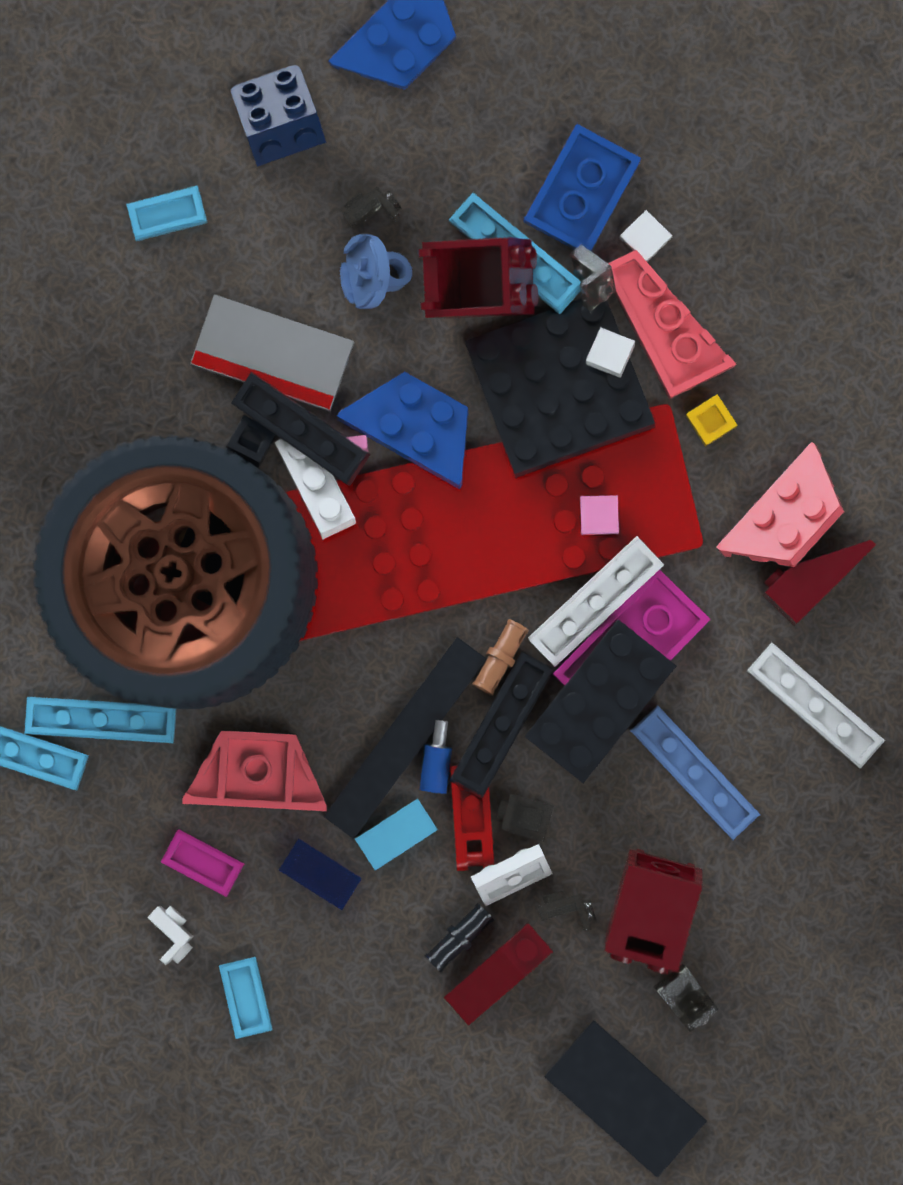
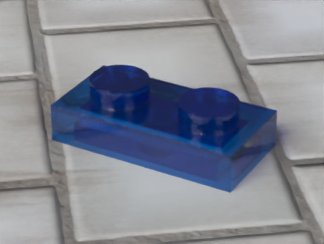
[279,838,362,910]

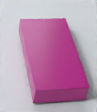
[161,829,244,897]

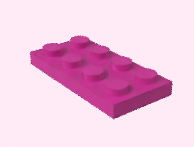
[553,569,711,686]

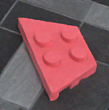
[716,442,844,567]
[182,731,327,811]

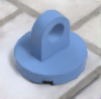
[340,234,412,309]

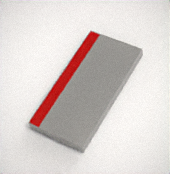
[190,294,354,412]

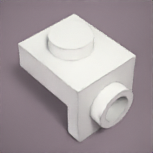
[147,906,194,965]

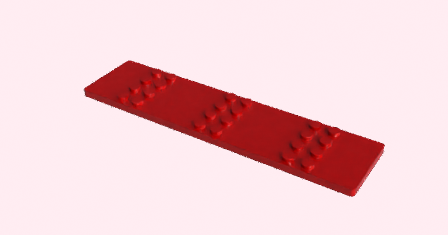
[111,404,703,645]

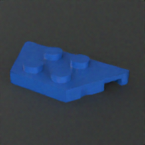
[328,0,456,90]
[337,372,469,489]

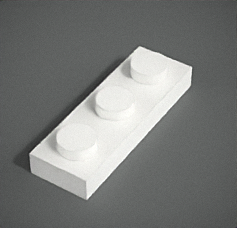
[275,439,356,539]

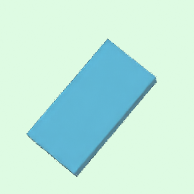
[126,186,208,241]
[355,798,438,871]
[219,957,273,1039]

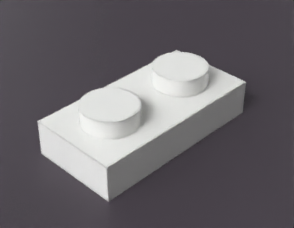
[471,844,553,907]

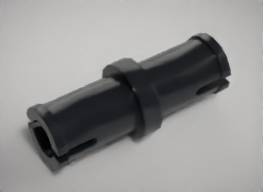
[424,903,494,973]

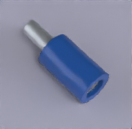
[419,720,452,793]

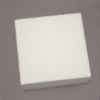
[620,210,672,262]
[586,327,635,378]

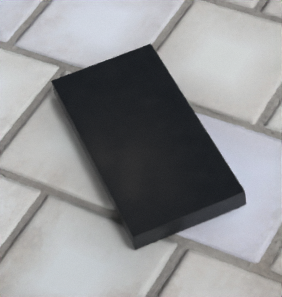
[544,1020,707,1178]

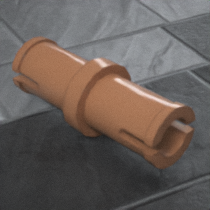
[472,619,529,696]

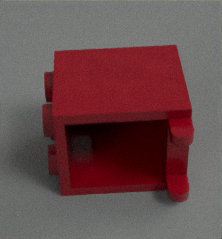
[418,237,538,318]
[604,849,703,974]

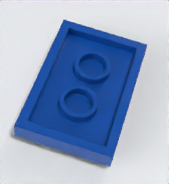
[524,124,642,257]

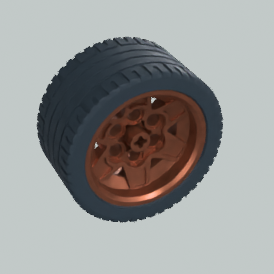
[33,436,318,710]

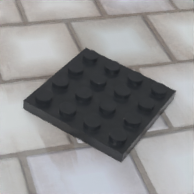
[465,291,655,478]

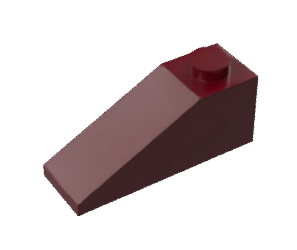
[762,540,876,626]
[444,923,553,1026]

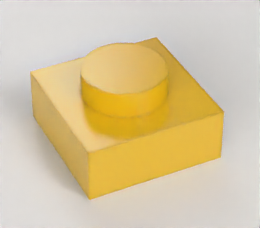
[685,394,737,447]

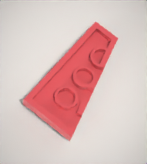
[602,250,737,399]

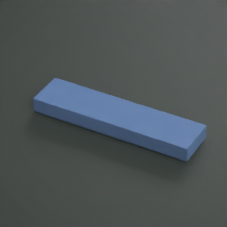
[630,705,760,840]

